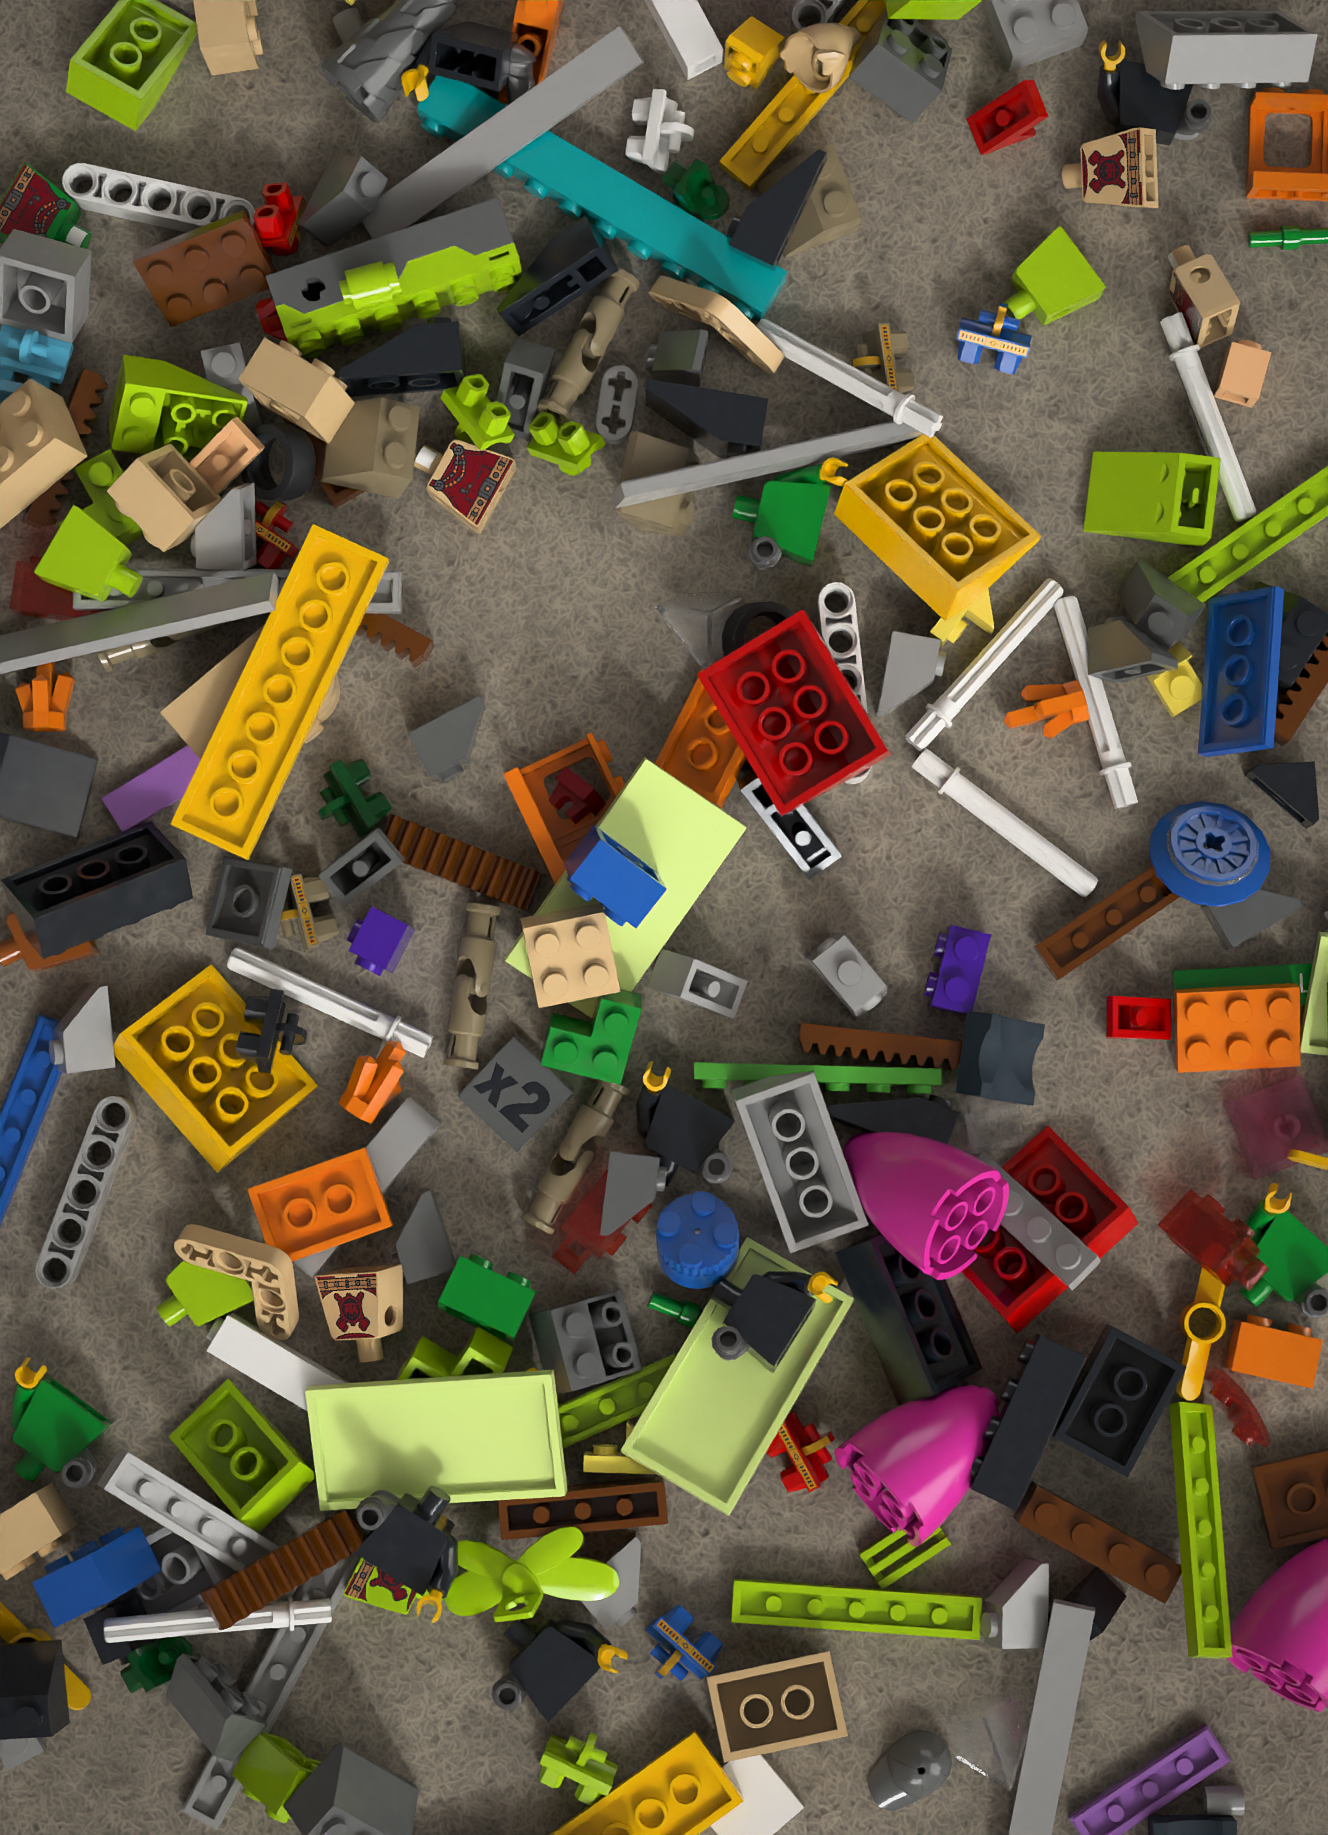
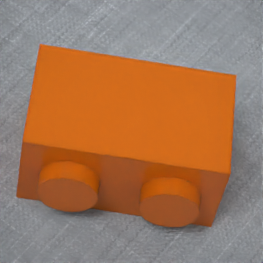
[1225,1314,1323,1389]

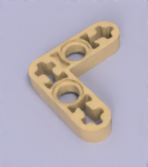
[648,275,785,375]
[174,1224,299,1341]

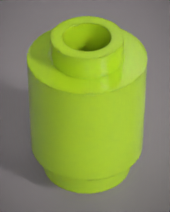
[339,260,403,311]

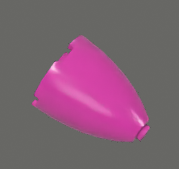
[843,1132,1009,1280]
[834,1385,1000,1546]
[1226,1538,1328,1712]

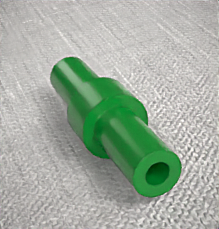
[1248,225,1328,250]
[647,1291,703,1329]

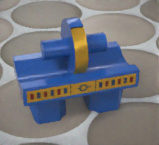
[956,302,1032,374]
[645,1605,723,1681]

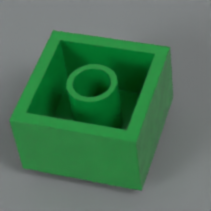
[438,1254,536,1344]

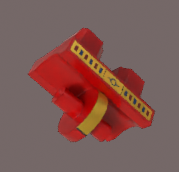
[253,182,306,256]
[255,501,300,570]
[766,1411,835,1492]

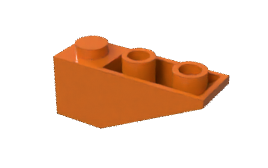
[498,0,564,104]

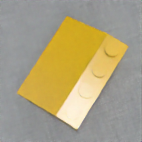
[834,434,1041,621]
[113,964,318,1173]

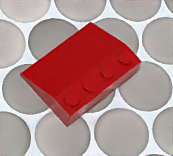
[697,609,891,816]
[960,1125,1139,1334]

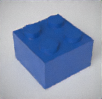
[564,825,667,928]
[32,1526,162,1628]

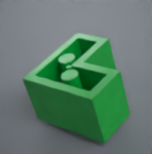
[541,989,642,1085]

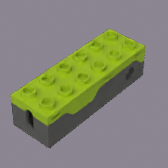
[255,197,522,358]

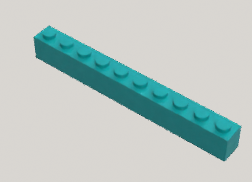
[416,75,787,321]

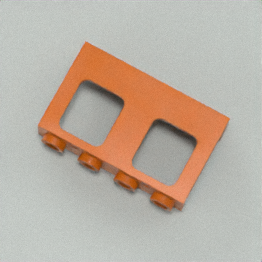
[1246,87,1328,201]
[503,732,625,884]

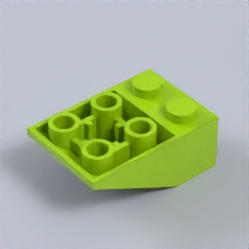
[108,354,248,461]
[1083,452,1221,547]

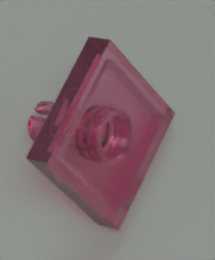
[1223,1074,1328,1180]

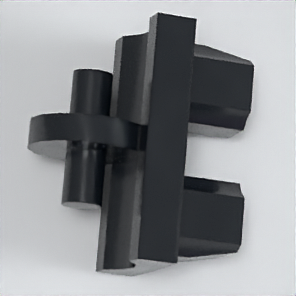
[236,989,308,1074]

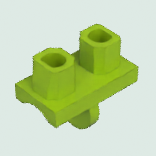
[440,374,515,450]
[526,411,606,476]
[539,1731,619,1806]

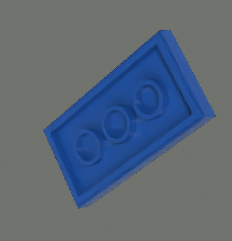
[1198,586,1284,757]

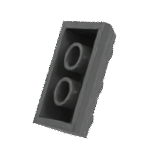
[283,1742,419,1835]

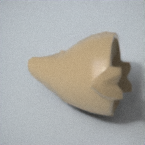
[779,23,861,94]

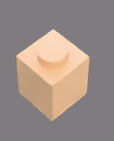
[1213,340,1272,408]

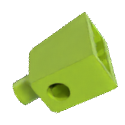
[1003,226,1106,326]
[34,505,143,602]
[156,1253,254,1327]

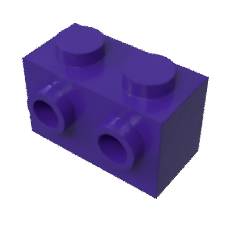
[347,906,415,976]
[924,925,991,1016]

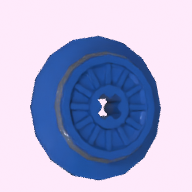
[1149,801,1270,907]

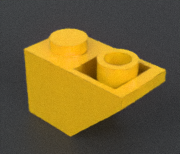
[724,16,785,90]

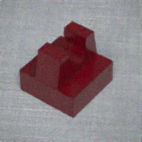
[548,766,606,824]

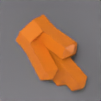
[15,662,76,732]
[1003,680,1089,739]
[338,1041,406,1124]

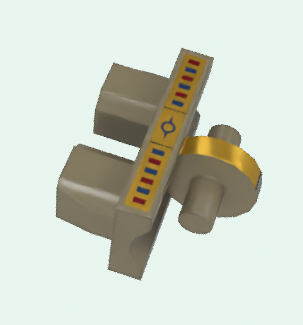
[847,323,915,394]
[280,874,339,952]

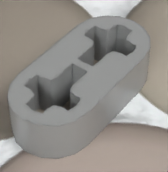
[596,365,638,444]

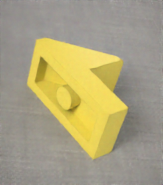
[929,589,994,648]
[1147,642,1203,718]
[583,1420,657,1474]

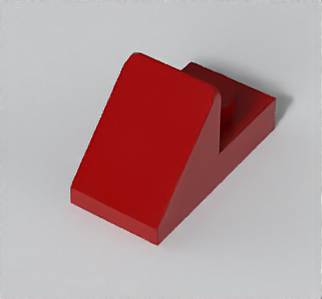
[966,80,1049,155]
[1106,996,1171,1040]

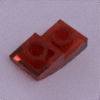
[1205,1367,1271,1448]

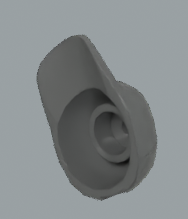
[867,1730,952,1811]

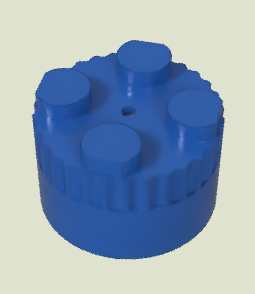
[656,1191,739,1289]

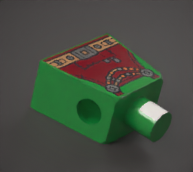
[0,162,92,249]

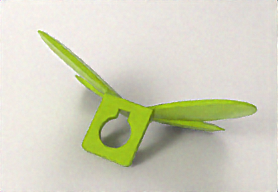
[444,1526,619,1622]

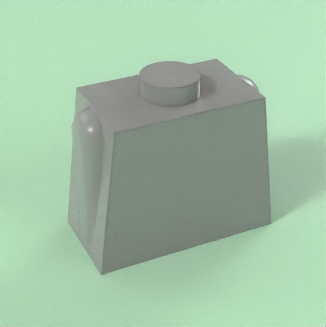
[805,933,888,1021]

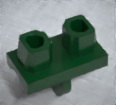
[662,158,730,222]
[318,759,391,838]
[120,1636,193,1693]

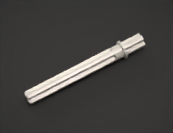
[1160,312,1256,522]
[755,319,943,438]
[905,578,1064,752]
[1054,596,1138,809]
[911,748,1098,897]
[227,947,434,1058]
[104,1597,332,1643]

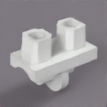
[625,89,694,173]

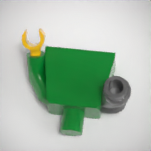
[732,457,848,570]
[1238,1183,1328,1318]
[11,1357,113,1489]

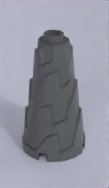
[318,0,458,123]

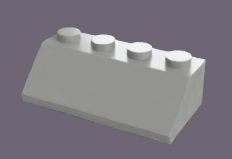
[1135,10,1318,90]
[732,1071,868,1253]

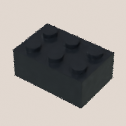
[1051,1324,1187,1478]

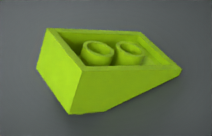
[66,0,198,131]
[168,1379,316,1533]

